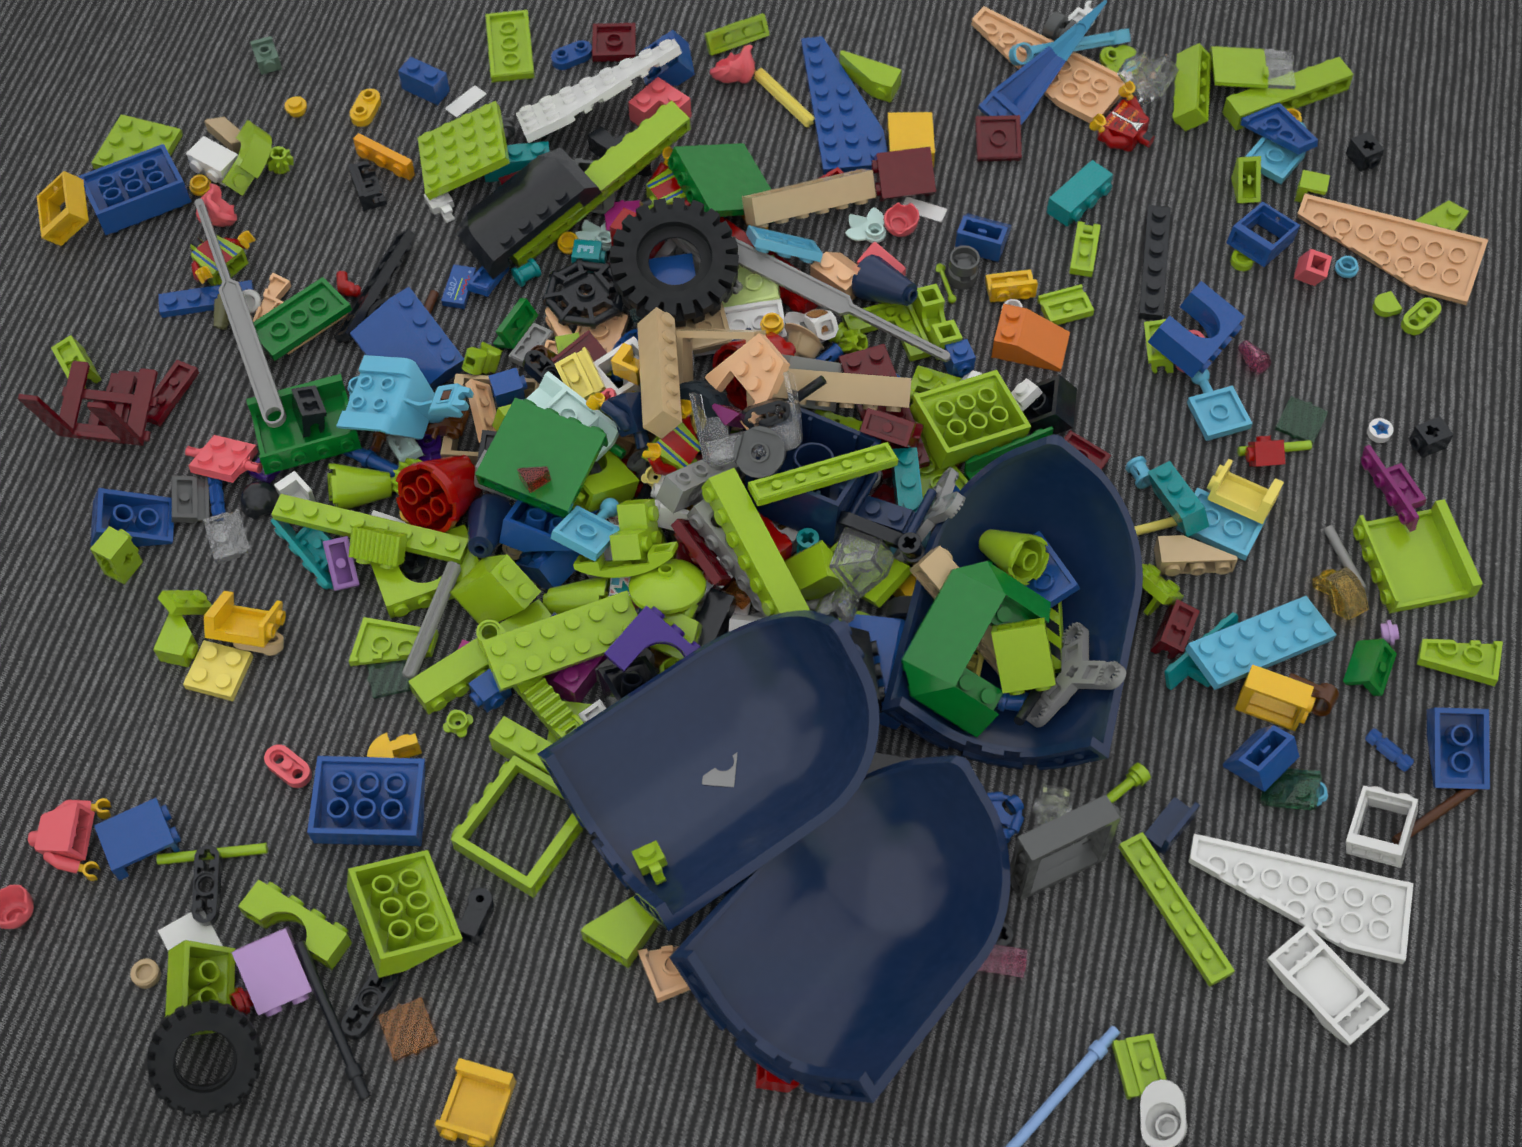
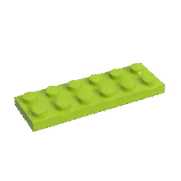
[481,590,637,692]

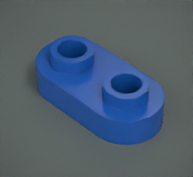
[551,40,592,70]

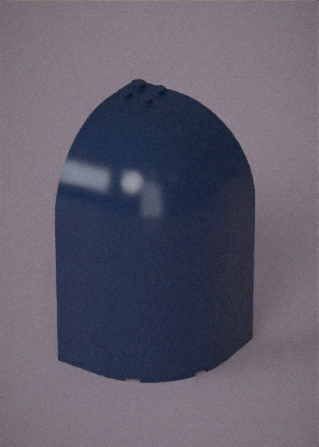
[881,434,1143,770]
[537,610,879,931]
[669,755,1010,1103]

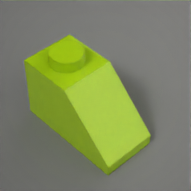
[153,613,198,668]

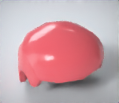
[883,203,920,237]
[0,885,34,929]

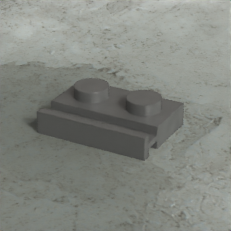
[171,475,209,523]

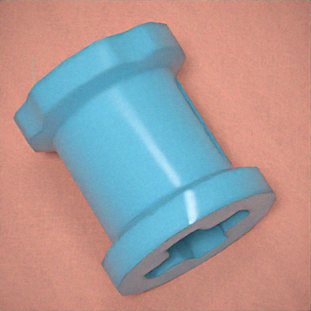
[1125,456,1151,489]

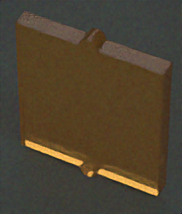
[377,997,439,1062]

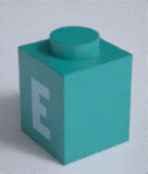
[571,239,607,273]

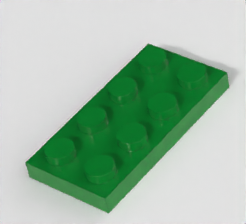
[254,277,352,361]

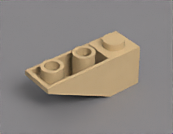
[1154,535,1238,576]

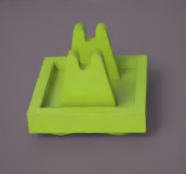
[1142,563,1184,615]

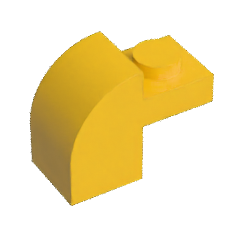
[367,733,422,758]

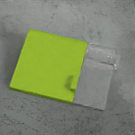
[1209,46,1295,90]

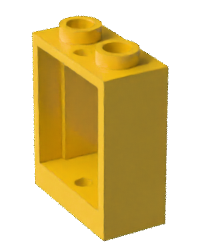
[37,171,89,246]
[1235,664,1315,731]

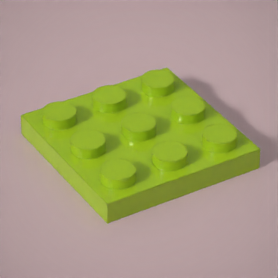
[91,114,183,169]

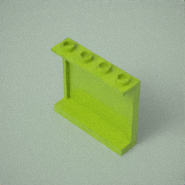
[1353,499,1483,614]

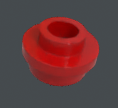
[229,987,253,1015]

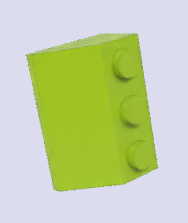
[165,940,236,1036]

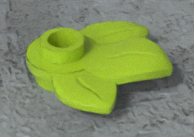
[1099,45,1139,76]

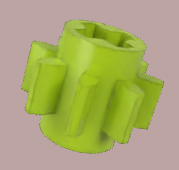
[266,146,294,174]
[839,328,868,354]

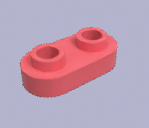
[264,745,312,788]

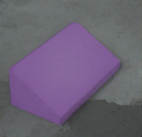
[323,536,359,591]

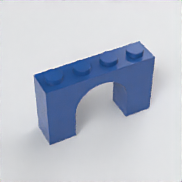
[1148,281,1245,378]

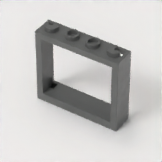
[1010,795,1121,901]

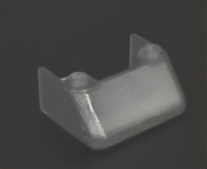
[689,371,803,466]

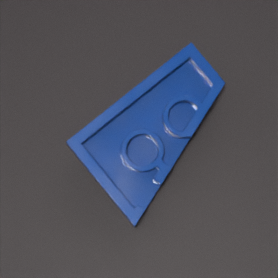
[1241,103,1318,155]

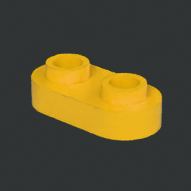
[350,89,381,127]

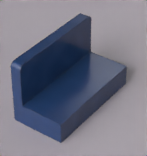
[1144,797,1200,855]

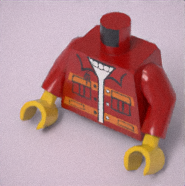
[1089,81,1155,152]

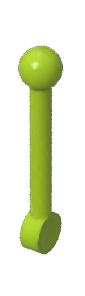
[935,263,956,304]

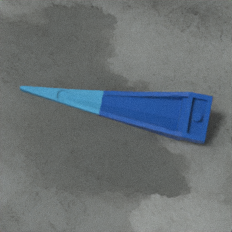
[978,0,1107,125]

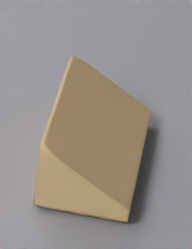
[204,117,241,153]

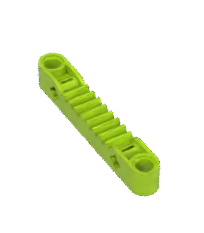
[476,619,583,740]

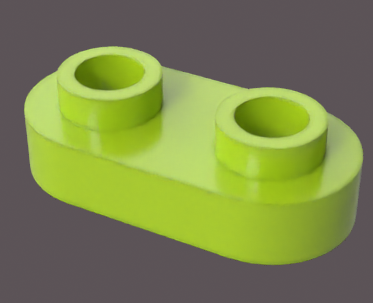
[1401,297,1441,335]

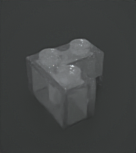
[1117,52,1179,106]

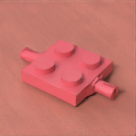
[185,435,263,483]

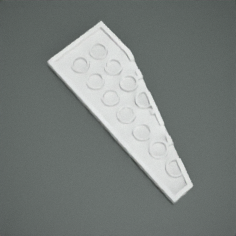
[516,39,682,143]
[1188,834,1413,964]

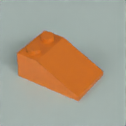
[991,304,1070,372]

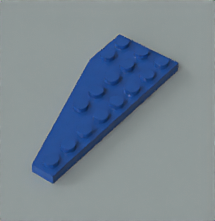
[801,36,888,175]

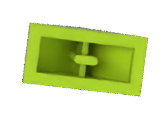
[1231,156,1261,203]

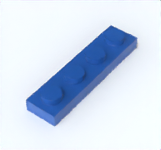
[158,280,254,318]

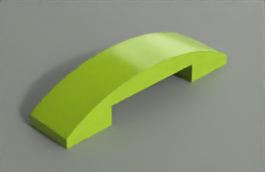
[573,542,678,578]

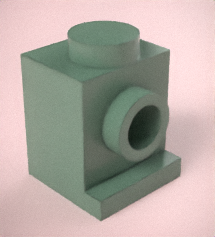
[250,36,282,75]

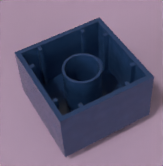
[745,405,881,546]

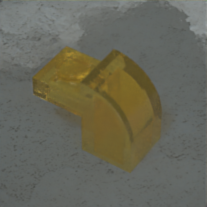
[1311,567,1369,620]

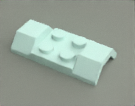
[520,371,619,462]

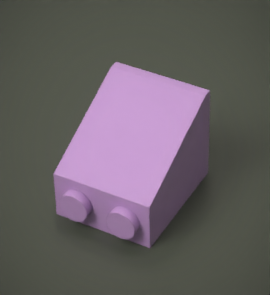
[232,926,313,1017]

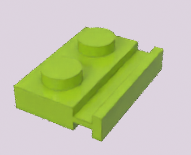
[1037,284,1094,325]
[1112,1033,1166,1100]

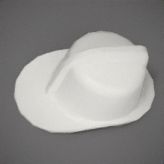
[1140,1079,1188,1147]

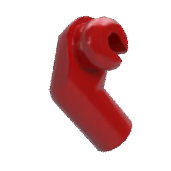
[336,271,361,297]

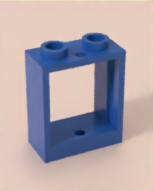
[1226,201,1300,267]

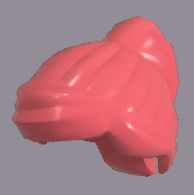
[709,45,755,84]
[196,183,237,227]

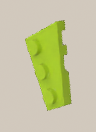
[1415,200,1469,231]
[349,617,439,666]
[1417,639,1503,687]

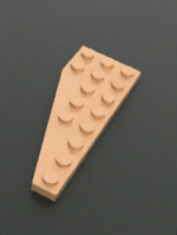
[971,6,1131,123]
[1297,194,1488,305]

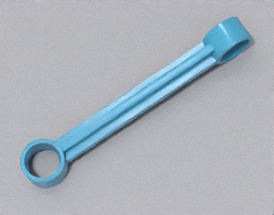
[1009,28,1131,66]

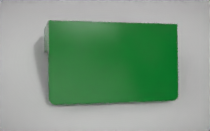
[493,298,539,349]
[1343,639,1397,696]

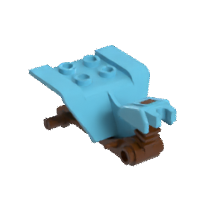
[336,355,474,453]

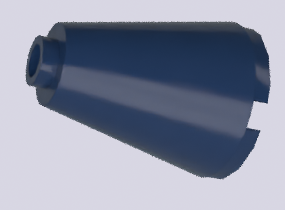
[852,255,918,306]
[468,494,512,558]

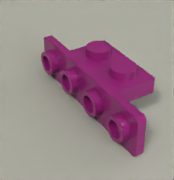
[1361,445,1426,532]

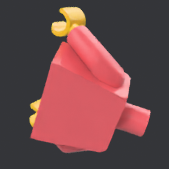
[28,798,111,881]

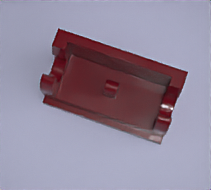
[1150,599,1200,659]

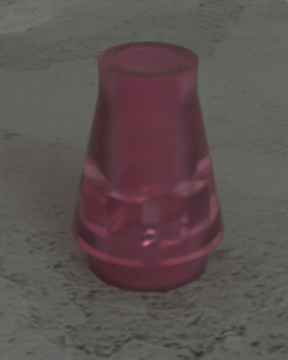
[1238,340,1271,374]

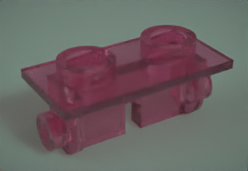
[979,944,1028,978]

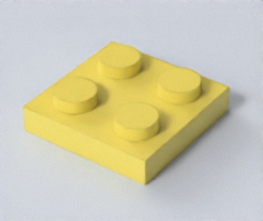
[183,640,253,701]

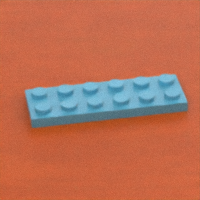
[1185,596,1336,690]

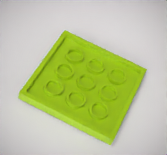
[417,101,510,200]

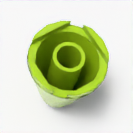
[327,463,395,510]
[979,529,1049,585]
[543,577,611,614]

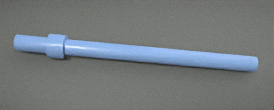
[1005,1026,1120,1147]

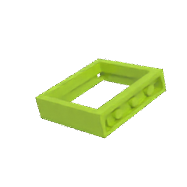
[451,755,585,898]

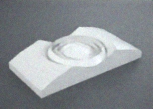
[1267,925,1390,1046]

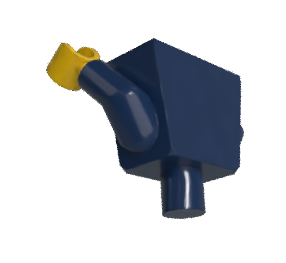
[586,391,651,450]

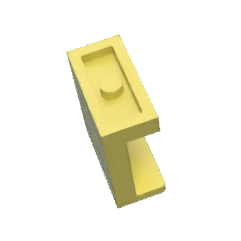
[1207,459,1284,524]

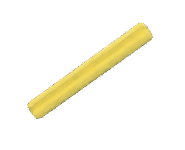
[754,68,815,127]

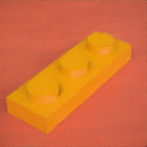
[353,133,415,180]

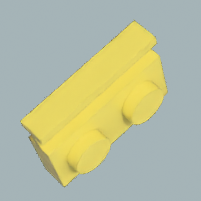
[554,347,606,401]

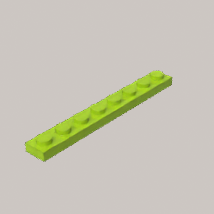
[271,494,468,565]

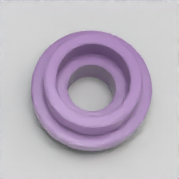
[1380,620,1399,646]

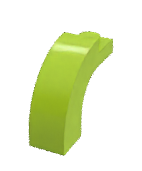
[222,120,272,196]

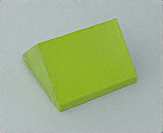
[784,540,853,600]

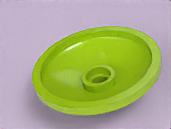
[629,558,706,614]

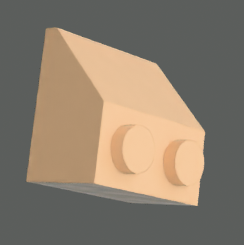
[810,252,860,300]

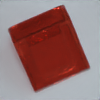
[517,466,551,493]

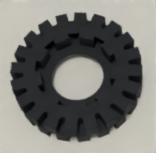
[610,197,739,327]

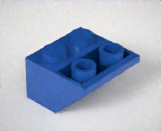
[639,30,695,86]
[955,213,1012,262]
[516,551,581,589]
[1223,725,1300,792]

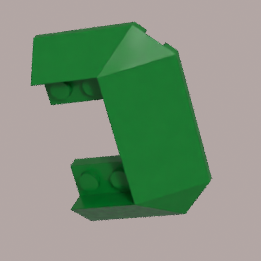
[901,561,1051,738]

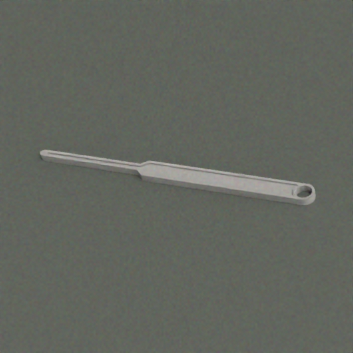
[195,198,286,428]
[736,239,951,362]

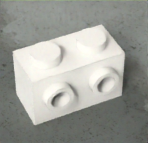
[186,136,238,187]

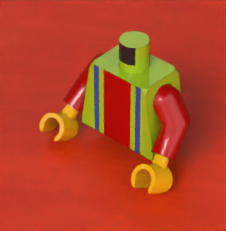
[640,146,691,209]
[190,231,256,286]
[641,399,702,476]

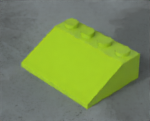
[912,370,1031,469]
[347,850,462,978]

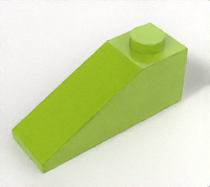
[839,50,902,103]

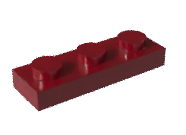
[147,360,199,427]
[670,519,732,586]

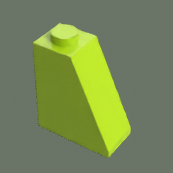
[581,895,660,969]

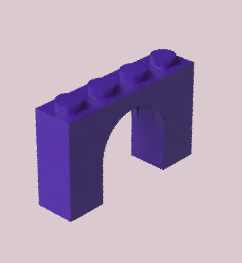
[604,605,701,672]

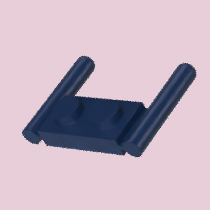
[848,472,937,534]

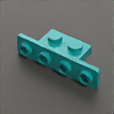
[271,518,339,591]
[1164,612,1239,690]

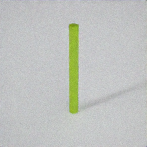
[156,843,268,865]

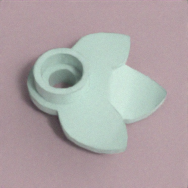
[845,207,886,243]
[575,220,612,251]

